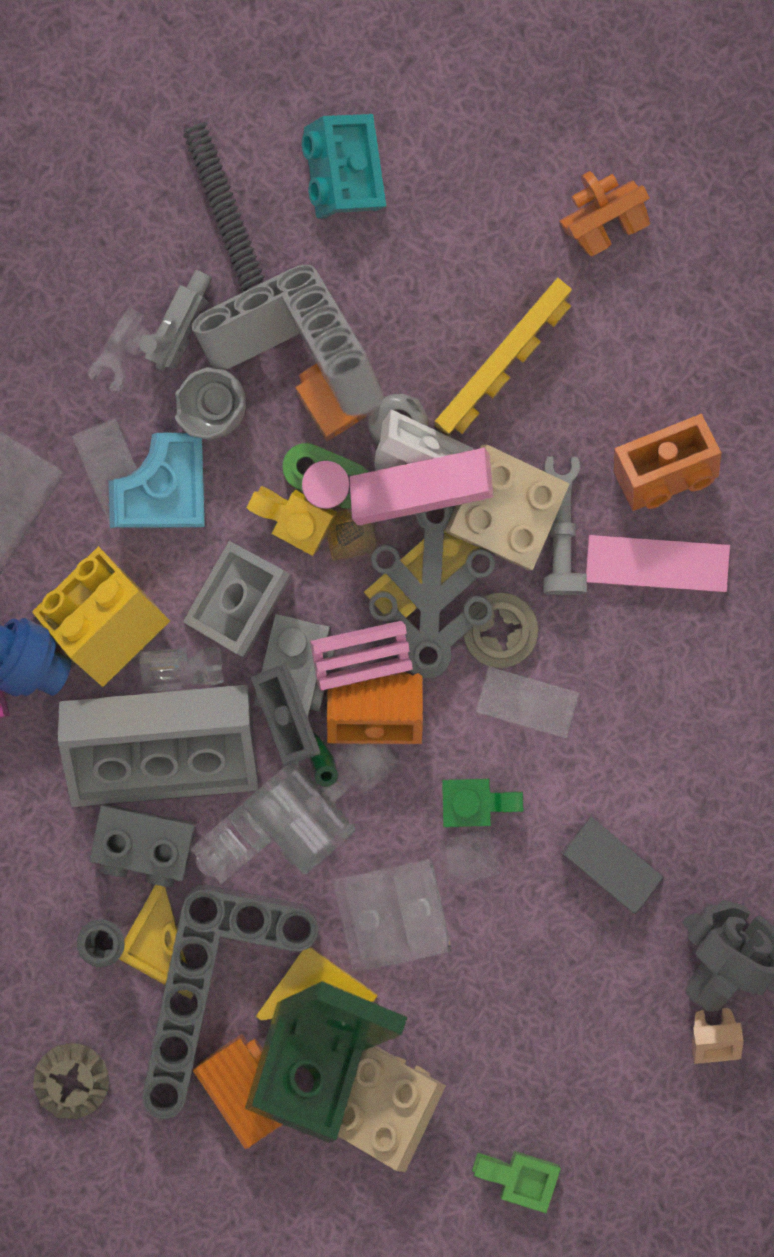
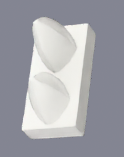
[374,409,474,471]

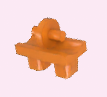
[559,171,650,256]

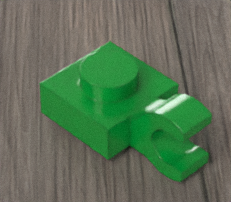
[442,778,523,827]

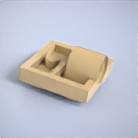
[444,444,569,570]
[338,1046,446,1172]

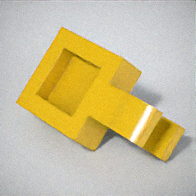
[246,486,337,556]

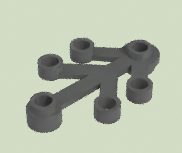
[369,506,495,678]

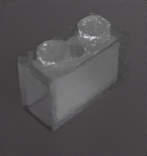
[242,761,355,875]

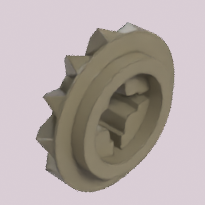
[463,593,538,668]
[33,1043,109,1120]

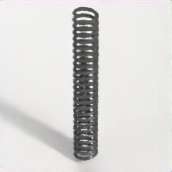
[183,122,265,292]

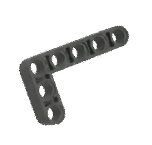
[143,885,318,1119]

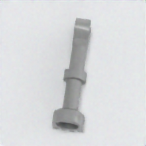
[543,457,587,595]

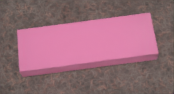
[349,448,493,526]
[585,535,730,593]

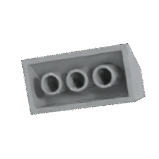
[58,685,258,807]

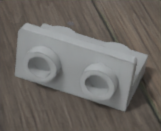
[253,614,335,719]

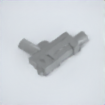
[139,270,212,371]

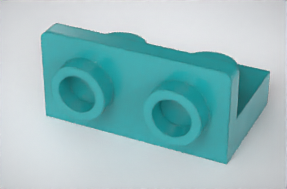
[302,114,386,219]

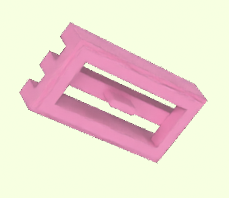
[310,621,413,690]

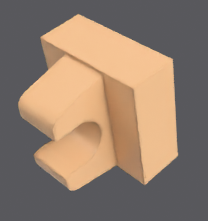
[692,1008,744,1064]

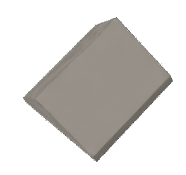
[183,541,292,658]

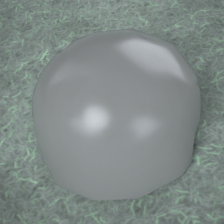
[175,367,246,440]

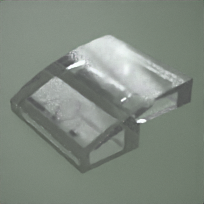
[333,858,452,972]

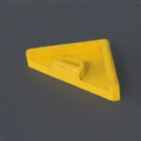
[119,885,194,999]
[256,946,378,1021]

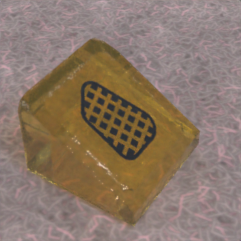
[327,509,377,562]

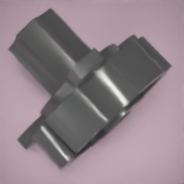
[682,900,774,1012]

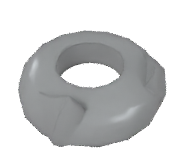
[368,394,428,445]

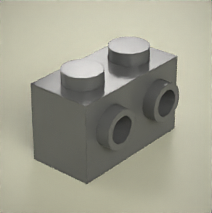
[89,804,197,887]

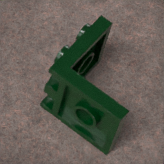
[245,981,407,1143]

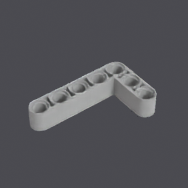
[192,265,384,416]

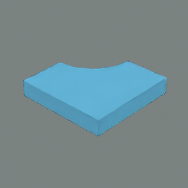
[108,433,205,528]

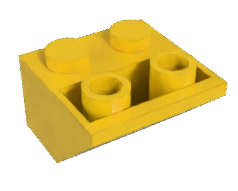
[32,546,170,687]

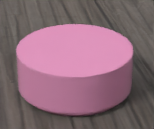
[302,461,350,509]

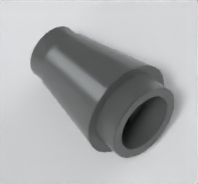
[77,919,125,967]

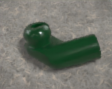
[310,732,338,787]

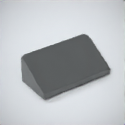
[251,663,320,766]
[561,816,663,914]

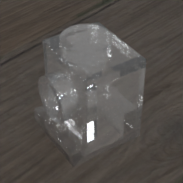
[190,804,272,884]

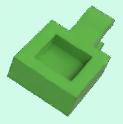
[472,1151,561,1213]

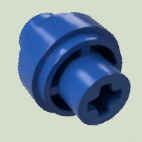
[0,618,71,697]

